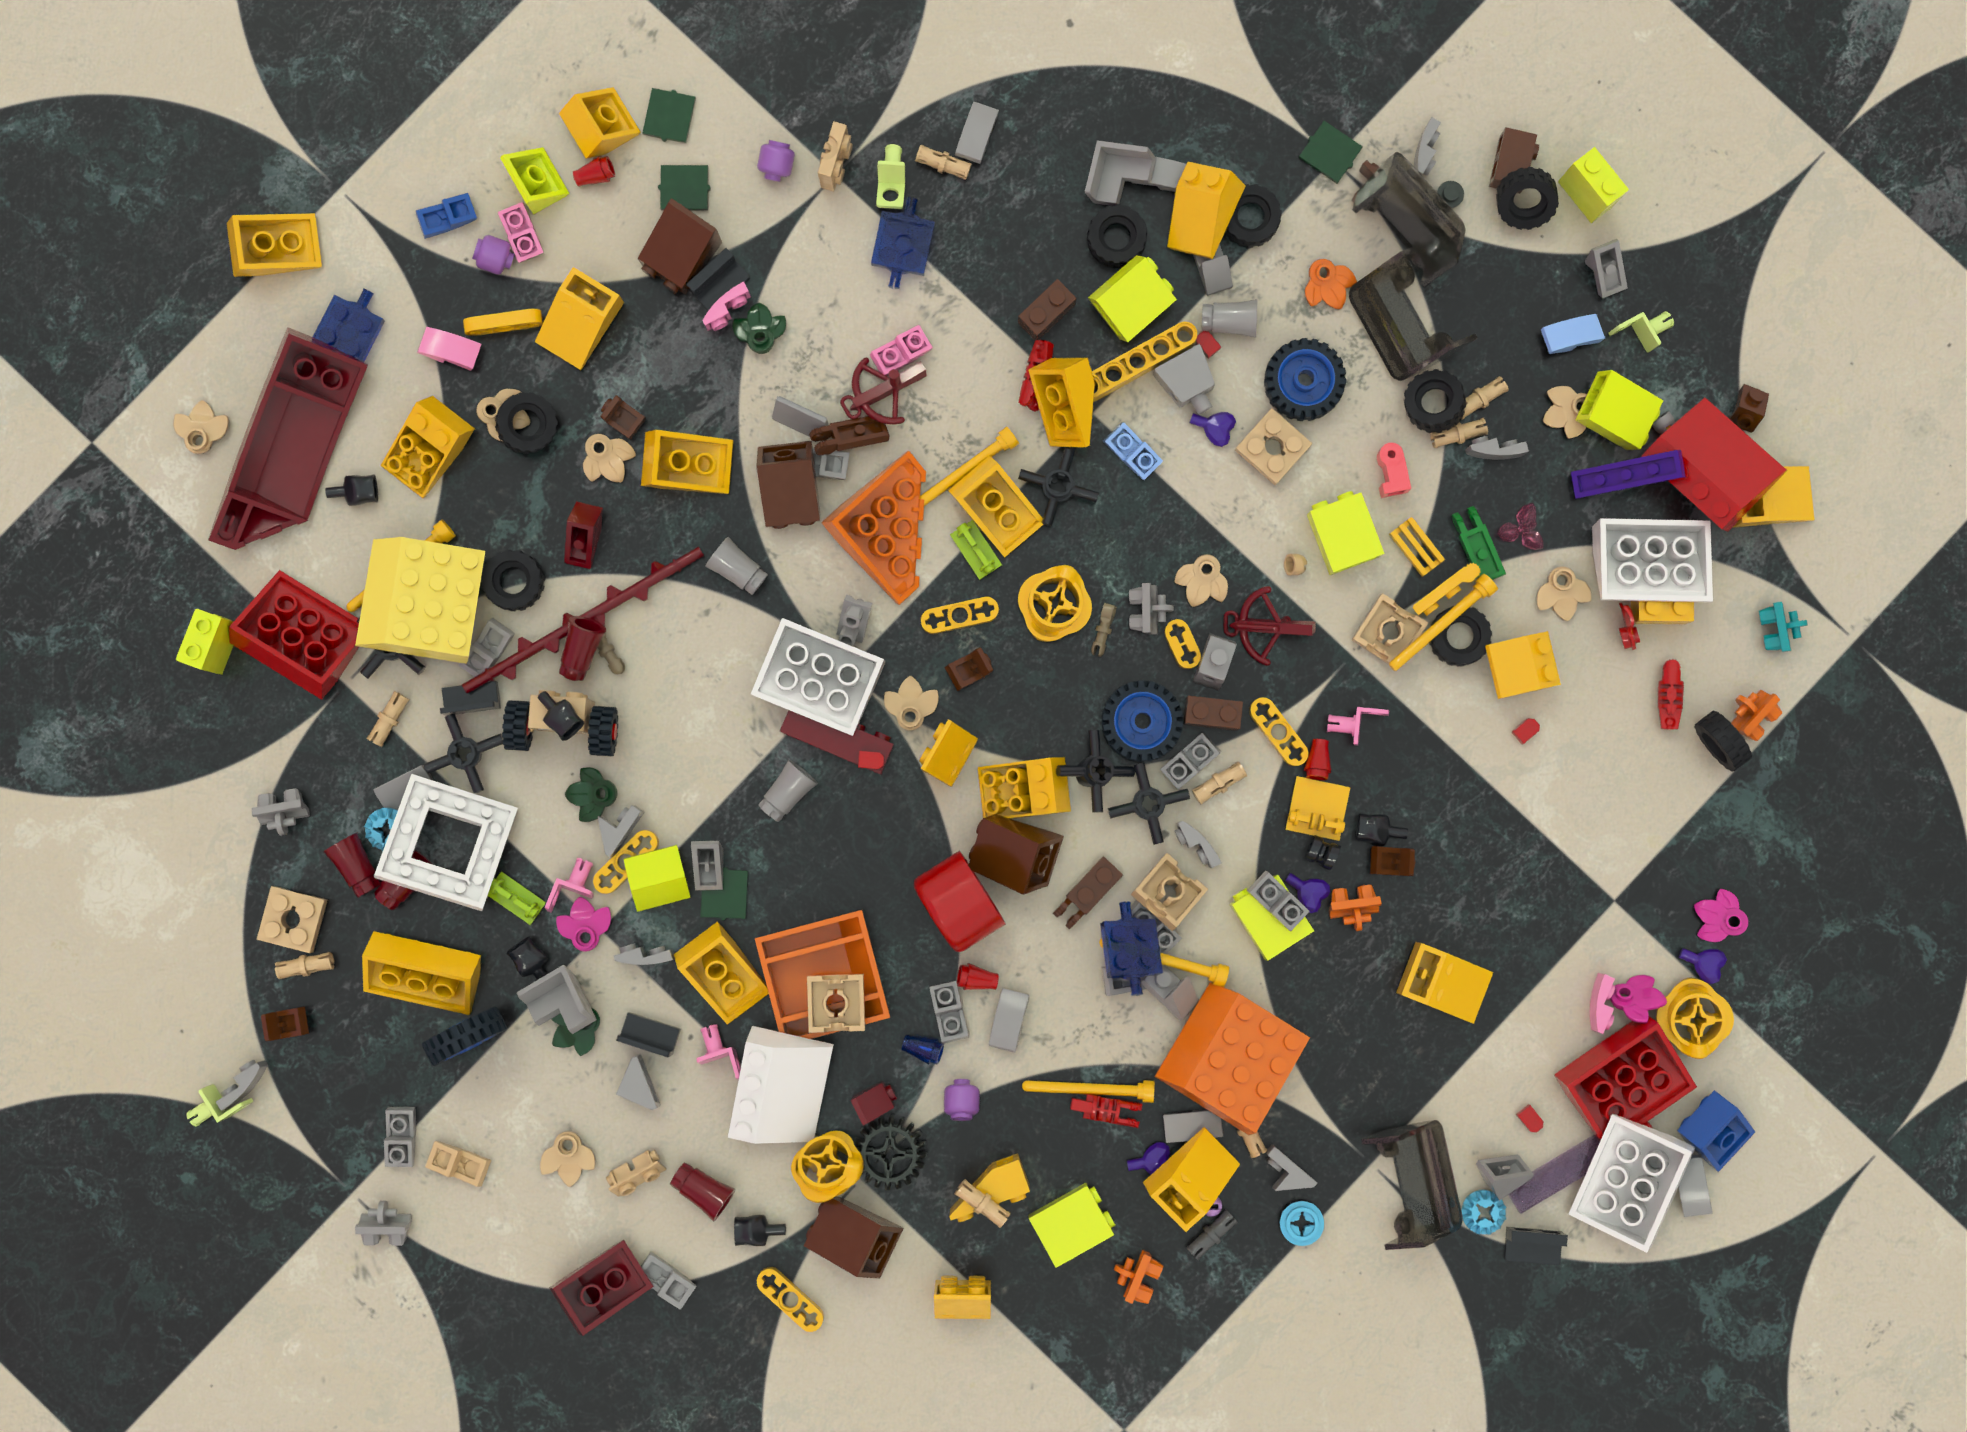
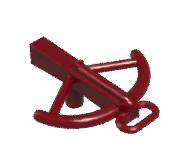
[840,357,927,425]
[1224,586,1316,666]

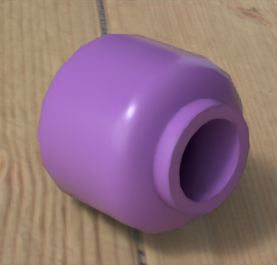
[757,140,795,182]
[472,235,514,275]
[944,1079,980,1121]

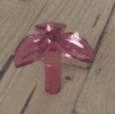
[1498,503,1544,550]

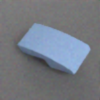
[1541,314,1605,354]
[1103,422,1163,480]

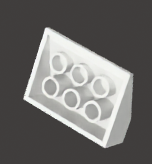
[1592,518,1713,602]
[751,618,885,736]
[728,1026,834,1144]
[1569,1114,1696,1253]

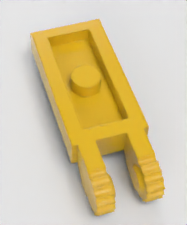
[1413,563,1481,616]

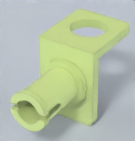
[876,144,905,209]
[1608,311,1674,352]
[186,1084,254,1127]

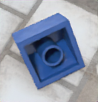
[1677,1090,1755,1172]

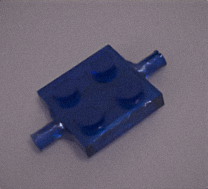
[871,197,935,289]
[313,288,385,362]
[1100,901,1163,996]

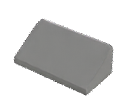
[772,396,828,437]
[373,765,434,811]

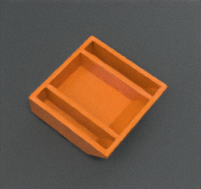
[755,910,890,1039]
[1154,982,1310,1135]

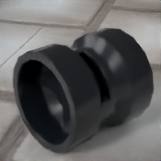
[1304,835,1341,870]

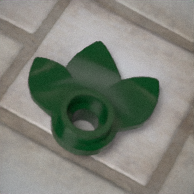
[732,303,786,354]
[565,767,617,822]
[552,1008,600,1056]

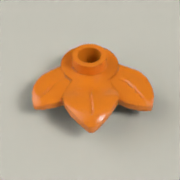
[1305,259,1357,309]

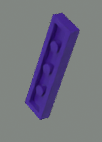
[1571,450,1686,499]

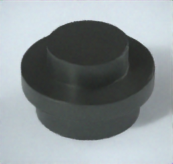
[1436,181,1464,208]

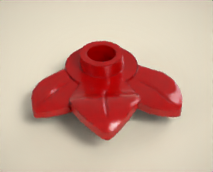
[1619,603,1640,650]

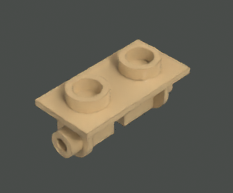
[606,1150,667,1197]

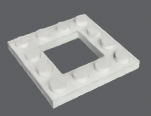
[374,774,518,911]

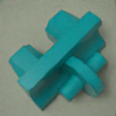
[1759,602,1808,652]

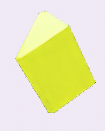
[500,147,569,215]
[623,845,691,912]

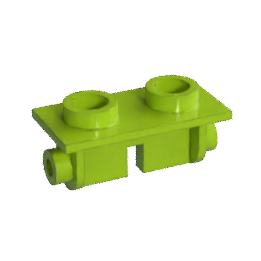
[950,520,1002,580]
[488,872,547,925]

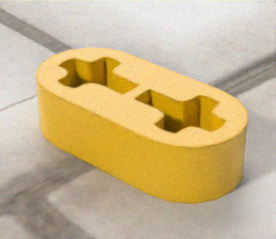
[1164,619,1201,669]

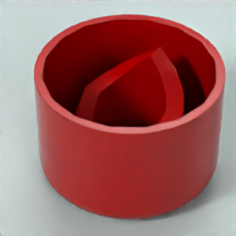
[914,850,1006,952]

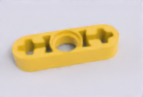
[463,309,543,336]
[921,597,999,634]
[1249,697,1308,766]
[593,830,659,894]
[757,1267,824,1332]

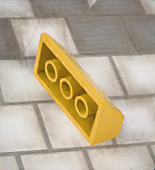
[362,931,481,1015]

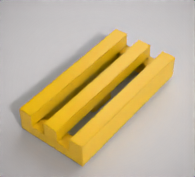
[1389,517,1445,577]

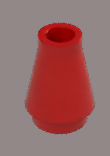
[573,156,615,187]
[1304,739,1332,780]
[957,963,999,990]

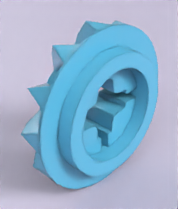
[364,808,398,852]
[1461,1190,1506,1235]
[1279,1200,1324,1246]

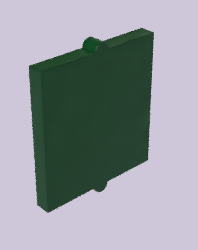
[642,88,696,143]
[1299,121,1363,184]
[658,165,711,210]
[701,867,748,921]

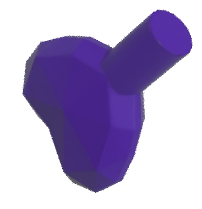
[1190,412,1236,447]
[1285,872,1331,913]
[1679,948,1727,984]
[1127,1142,1170,1175]

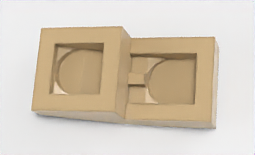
[425,1141,491,1187]

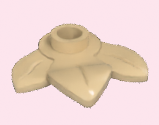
[1543,386,1587,439]
[476,389,531,442]
[173,400,229,454]
[583,434,636,483]
[1174,554,1228,607]
[1537,566,1591,621]
[884,676,939,731]
[540,1131,595,1187]

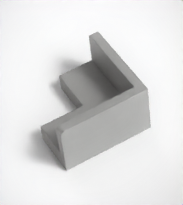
[1085,141,1157,206]
[517,965,597,1034]

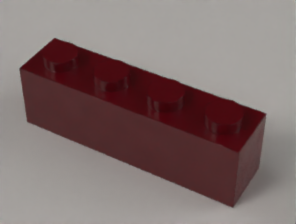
[780,710,895,775]

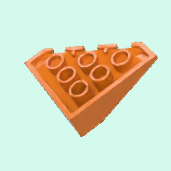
[821,451,926,605]

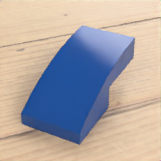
[416,193,477,239]

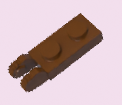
[809,414,890,456]
[1053,856,1123,930]

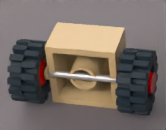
[502,690,618,756]

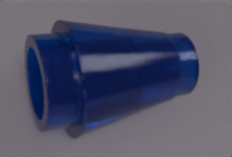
[901,1035,944,1065]

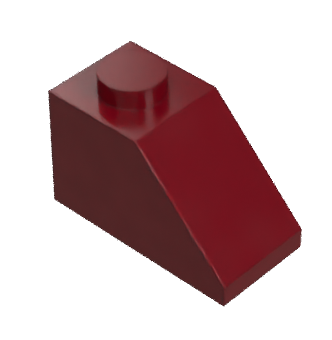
[564,501,603,569]
[851,1081,897,1125]

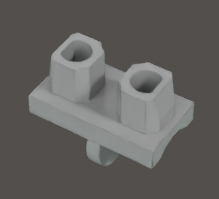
[1129,583,1174,635]
[836,594,872,647]
[252,788,310,836]
[355,1200,412,1246]

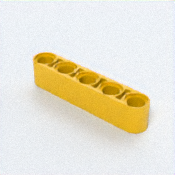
[1092,322,1197,402]

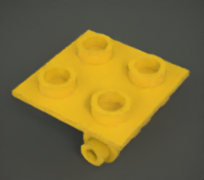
[1285,776,1350,841]

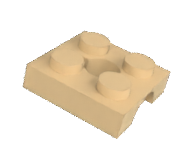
[818,121,853,192]
[1235,408,1313,486]
[1351,593,1428,664]
[1131,853,1208,931]
[257,886,328,953]
[807,974,865,1033]

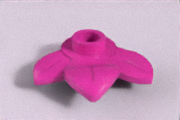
[1694,889,1748,942]
[556,897,611,951]
[1610,975,1667,1023]

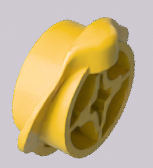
[1018,565,1092,642]
[1656,977,1734,1059]
[791,1131,864,1203]

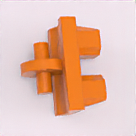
[1731,690,1782,741]
[1329,885,1382,932]
[1114,1250,1163,1304]

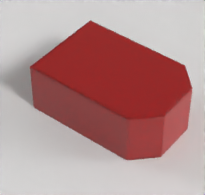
[1195,331,1221,359]
[1512,718,1540,744]
[858,751,884,769]
[1516,1104,1544,1133]

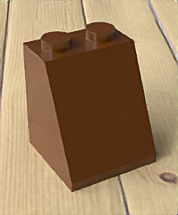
[638,198,722,295]
[756,441,820,529]
[968,814,1064,895]
[804,1196,904,1279]

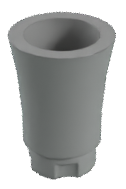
[1202,299,1257,338]
[705,537,768,595]
[759,759,818,822]

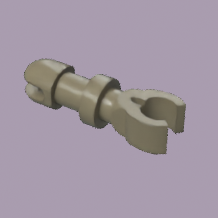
[1091,603,1117,657]
[598,633,625,674]

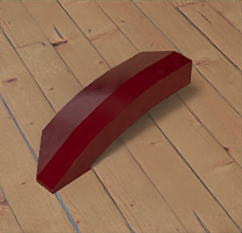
[208,327,368,550]

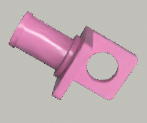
[1327,707,1389,746]
[545,858,594,913]
[696,1024,741,1080]

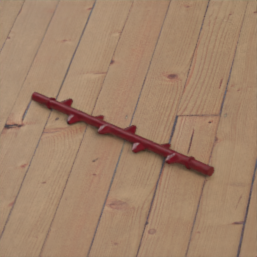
[462,546,704,694]

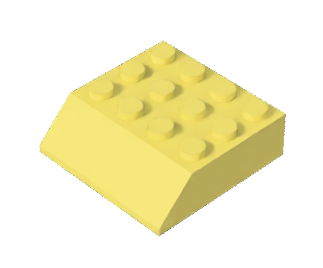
[355,537,485,664]

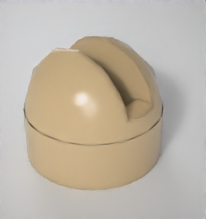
[1284,554,1307,576]

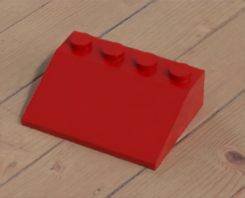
[1641,398,1787,532]
[229,570,359,700]
[1554,1016,1697,1141]

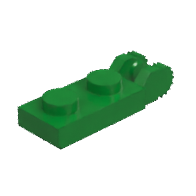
[1451,506,1506,580]

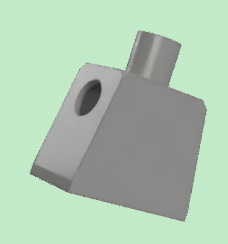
[1153,344,1215,415]
[1193,633,1237,690]

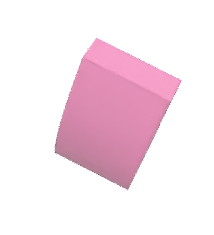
[498,202,544,263]
[702,282,751,331]
[870,325,933,376]
[417,327,481,371]
[1590,973,1615,1034]

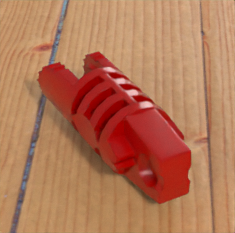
[1018,340,1054,412]
[1658,659,1684,730]
[1070,1094,1143,1128]

